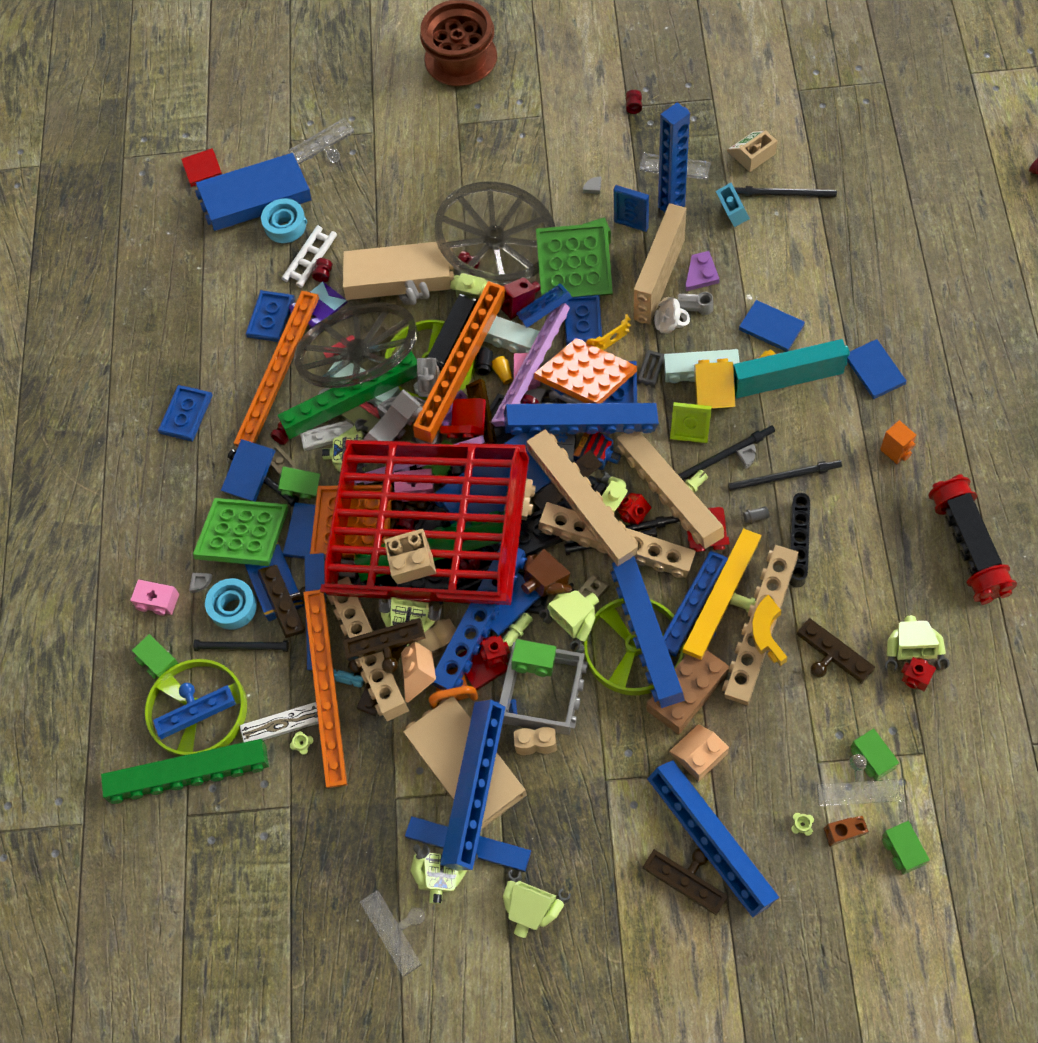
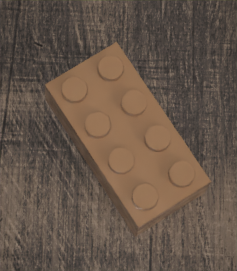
[647,650,729,735]

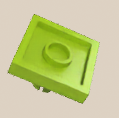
[670,402,712,443]

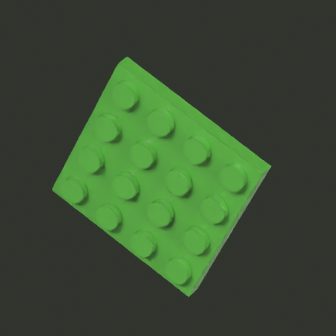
[536,222,613,297]
[193,498,288,566]

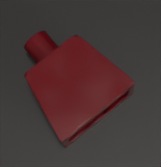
[500,277,541,320]

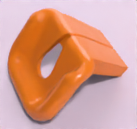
[429,668,478,709]

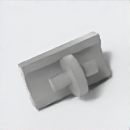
[417,358,437,392]

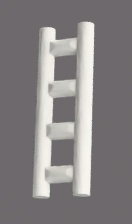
[281,225,337,288]

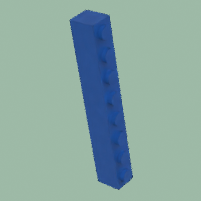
[504,403,659,435]
[610,556,685,708]
[440,700,506,871]
[647,760,779,918]

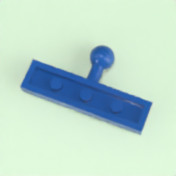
[153,683,236,739]

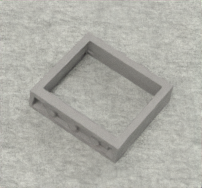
[499,642,588,735]

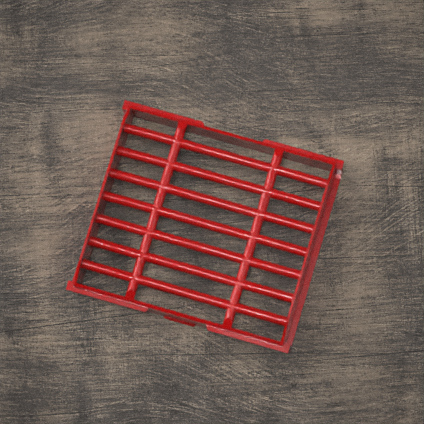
[320,440,529,605]

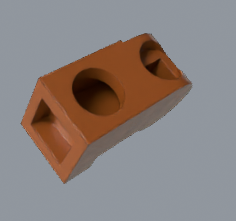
[823,816,869,847]

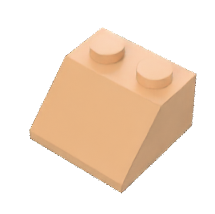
[401,642,436,703]
[669,724,729,782]

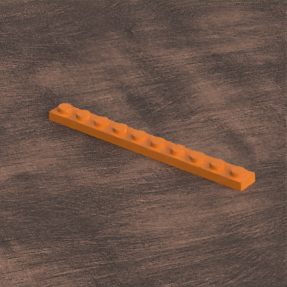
[234,291,319,447]
[304,589,347,788]

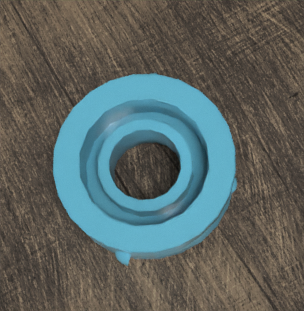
[261,198,307,243]
[205,578,257,630]

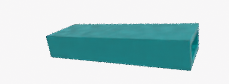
[733,339,850,399]

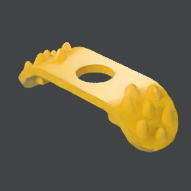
[586,314,631,350]

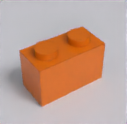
[880,420,917,464]

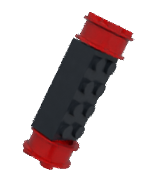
[928,474,1017,605]

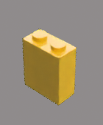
[694,358,735,408]

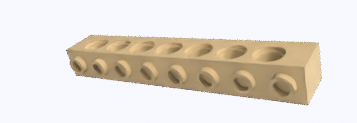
[538,502,696,578]
[722,545,799,706]
[327,577,409,721]

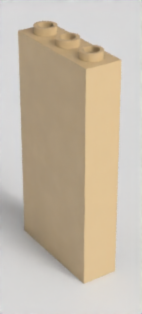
[634,203,686,325]
[343,240,454,300]
[403,696,527,830]

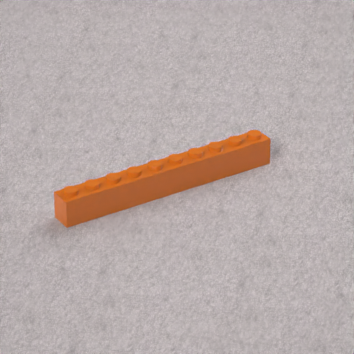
[413,281,505,444]

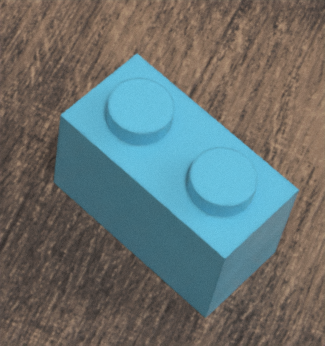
[716,183,750,227]

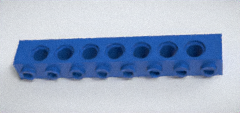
[658,102,690,213]
[431,546,527,690]

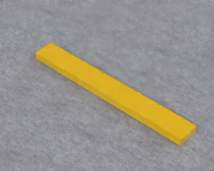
[682,528,762,660]

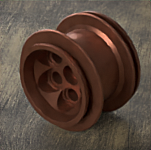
[420,0,497,86]

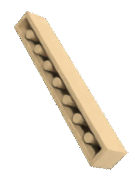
[526,429,638,566]
[616,432,724,549]

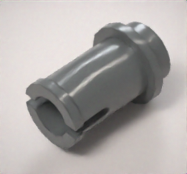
[743,506,769,524]

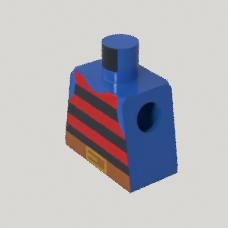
[573,432,621,470]

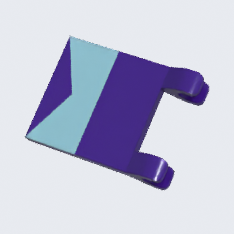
[289,282,347,332]

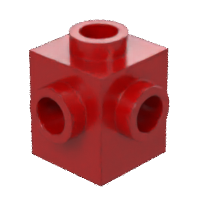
[617,493,652,524]
[480,636,510,668]
[901,657,936,691]

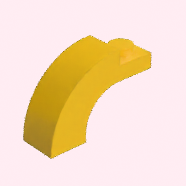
[752,594,787,666]

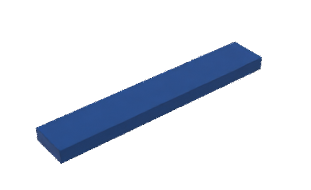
[663,550,728,657]
[305,553,327,671]
[405,816,531,872]

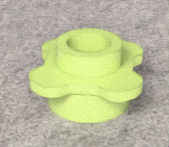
[290,731,314,755]
[791,813,814,836]

